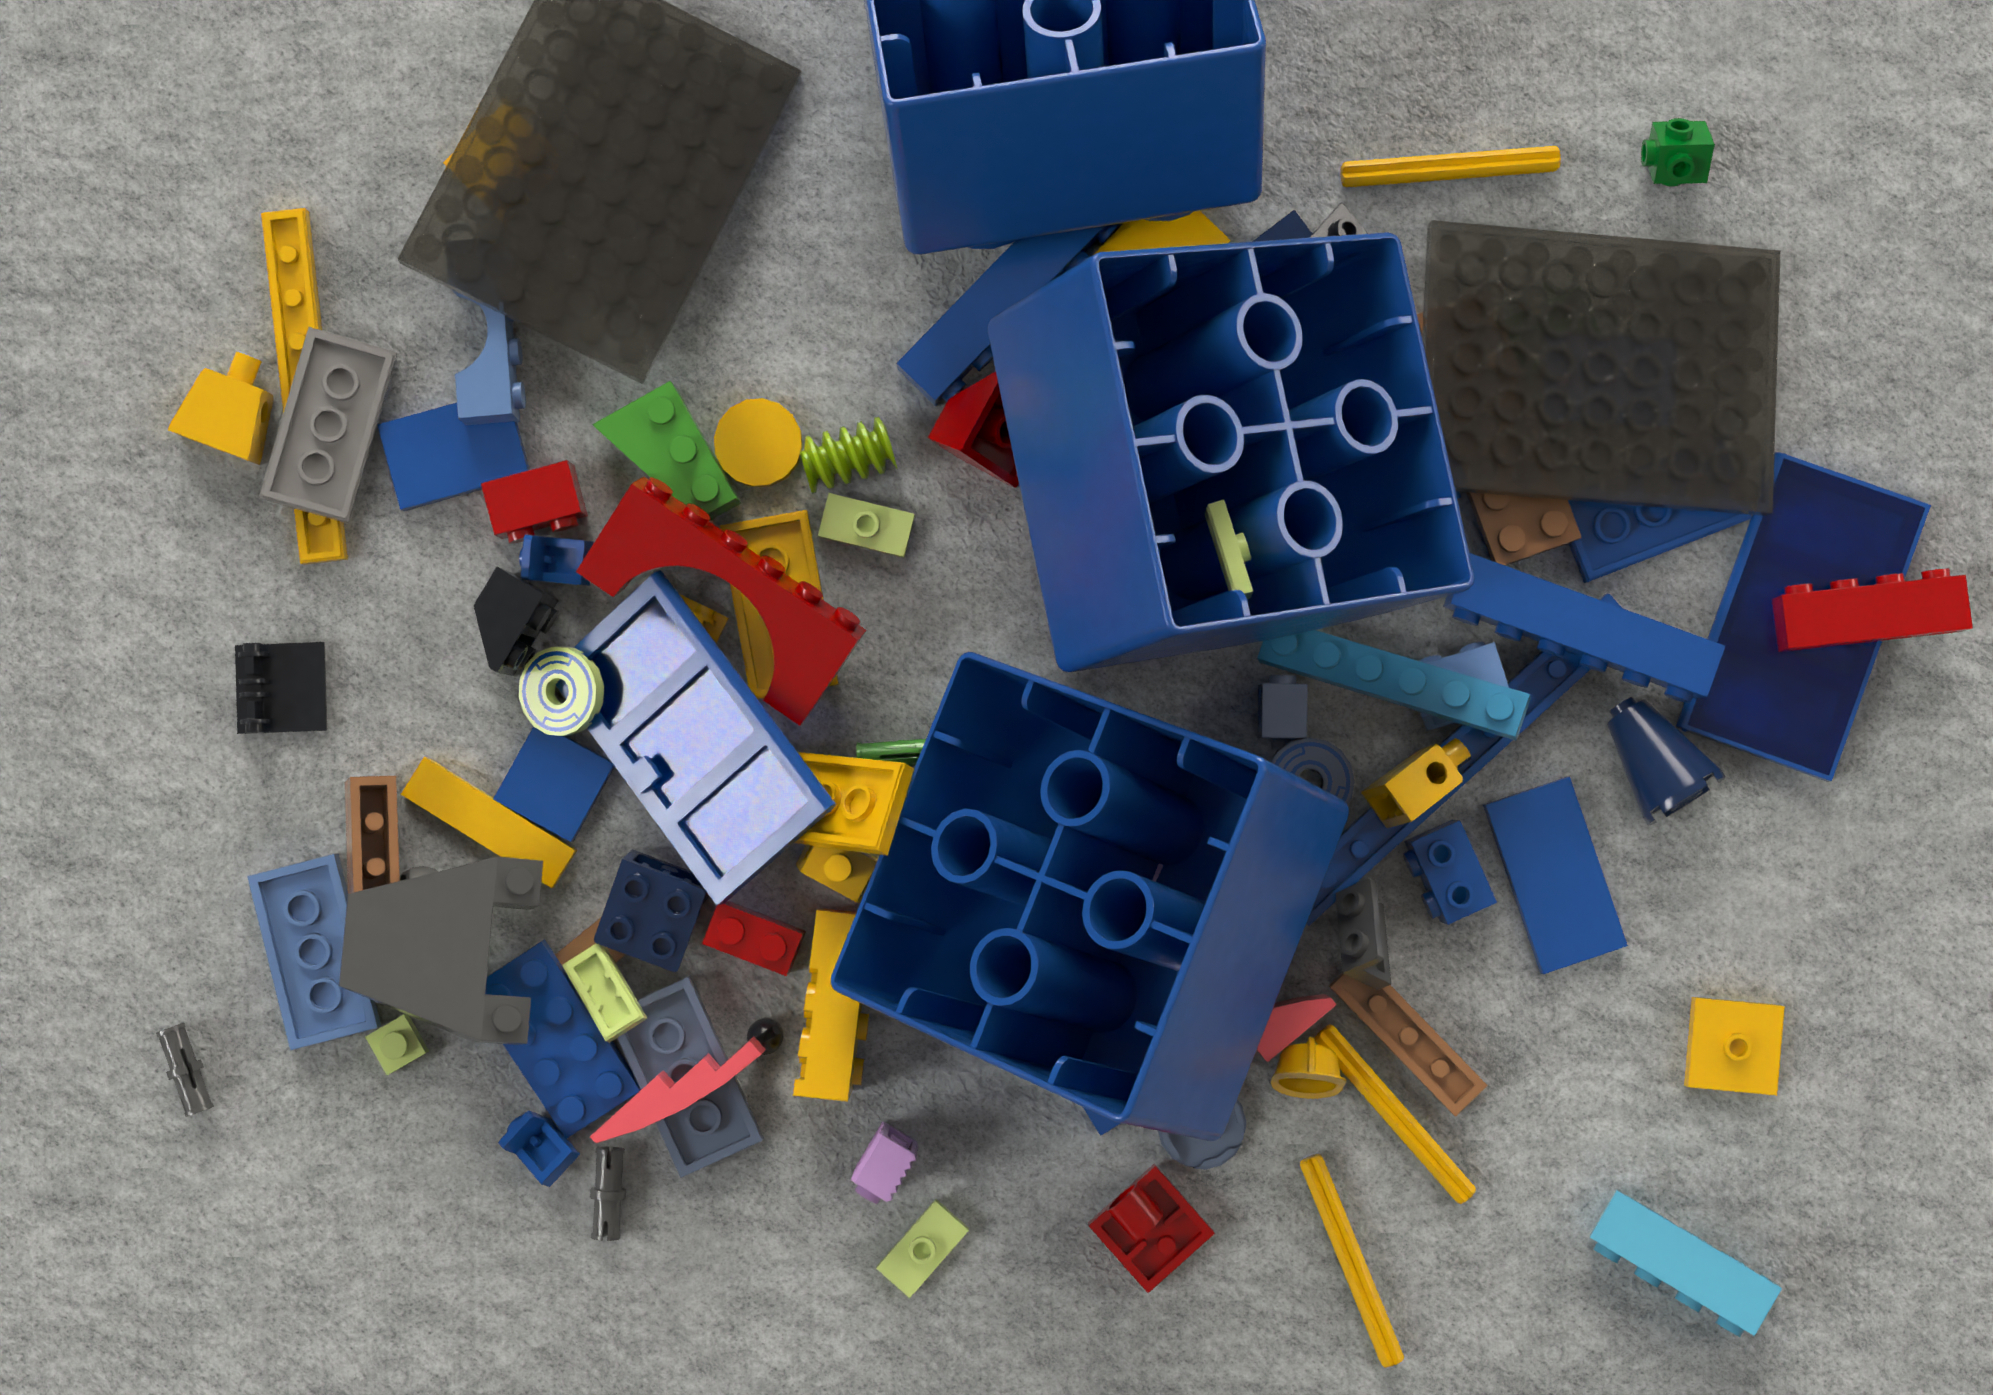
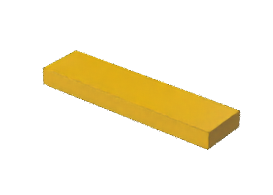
[401,756,577,888]

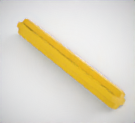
[1340,146,1561,188]
[1315,1024,1476,1204]
[1300,1154,1404,1368]

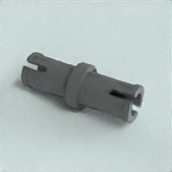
[156,1023,214,1117]
[590,1146,626,1241]

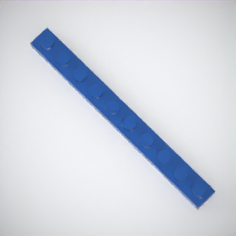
[1306,593,1622,926]

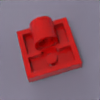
[1088,1164,1215,1293]

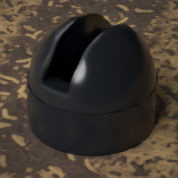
[747,1018,784,1055]

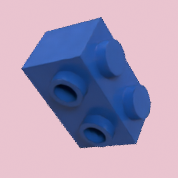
[1403,819,1497,925]

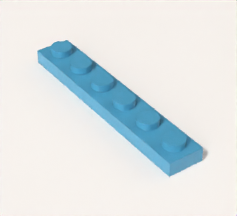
[1257,630,1531,741]

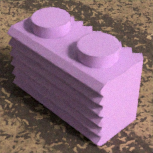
[851,1121,919,1204]

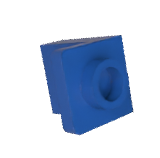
[519,535,594,586]
[498,1111,580,1187]

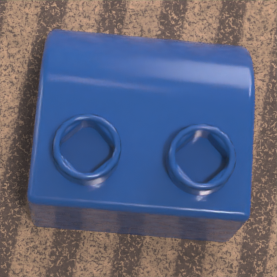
[864,0,1266,255]
[988,232,1474,672]
[831,652,1349,1141]

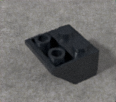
[473,567,559,676]

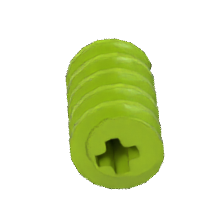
[800,417,898,494]

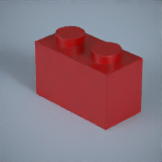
[481,460,588,544]
[702,901,806,976]

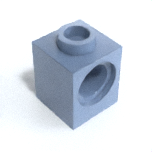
[1257,675,1308,739]

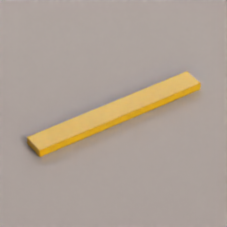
[261,208,348,565]

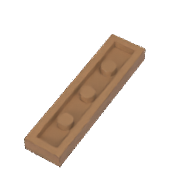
[1328,973,1488,1117]

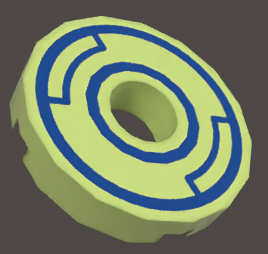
[519,647,604,736]

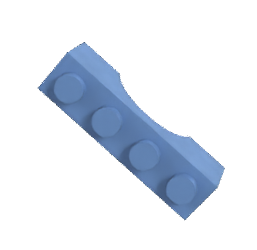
[445,238,526,425]

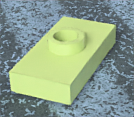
[818,493,915,558]
[1205,500,1253,599]
[562,943,648,1043]
[876,1199,969,1298]

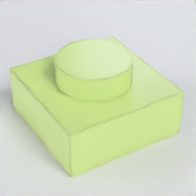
[365,1014,429,1075]

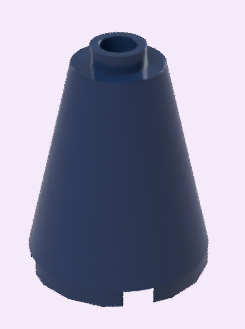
[1607,697,1726,826]

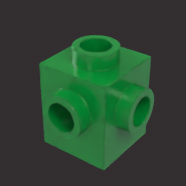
[1641,118,1715,187]

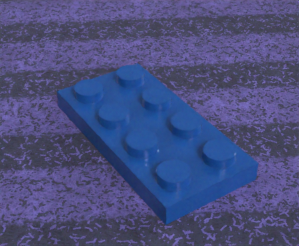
[485,939,641,1139]

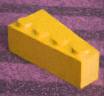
[793,908,869,1102]

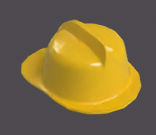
[1271,1037,1347,1099]

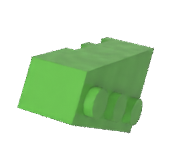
[592,381,741,521]

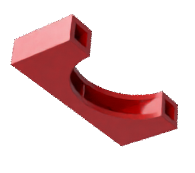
[576,476,867,726]

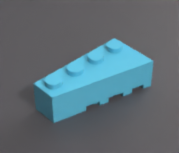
[1589,1189,1782,1337]

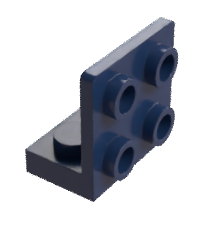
[594,849,710,972]

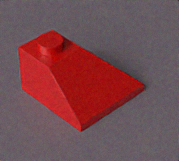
[928,371,1019,488]

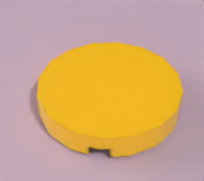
[714,398,802,487]

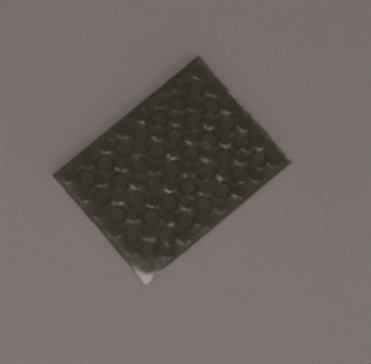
[398,0,802,384]
[1422,220,1781,516]

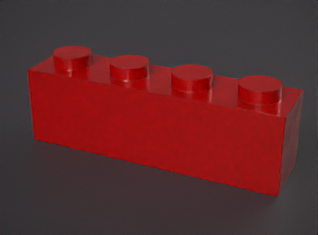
[1772,568,1973,652]

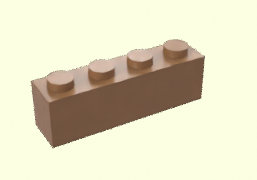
[345,776,400,894]

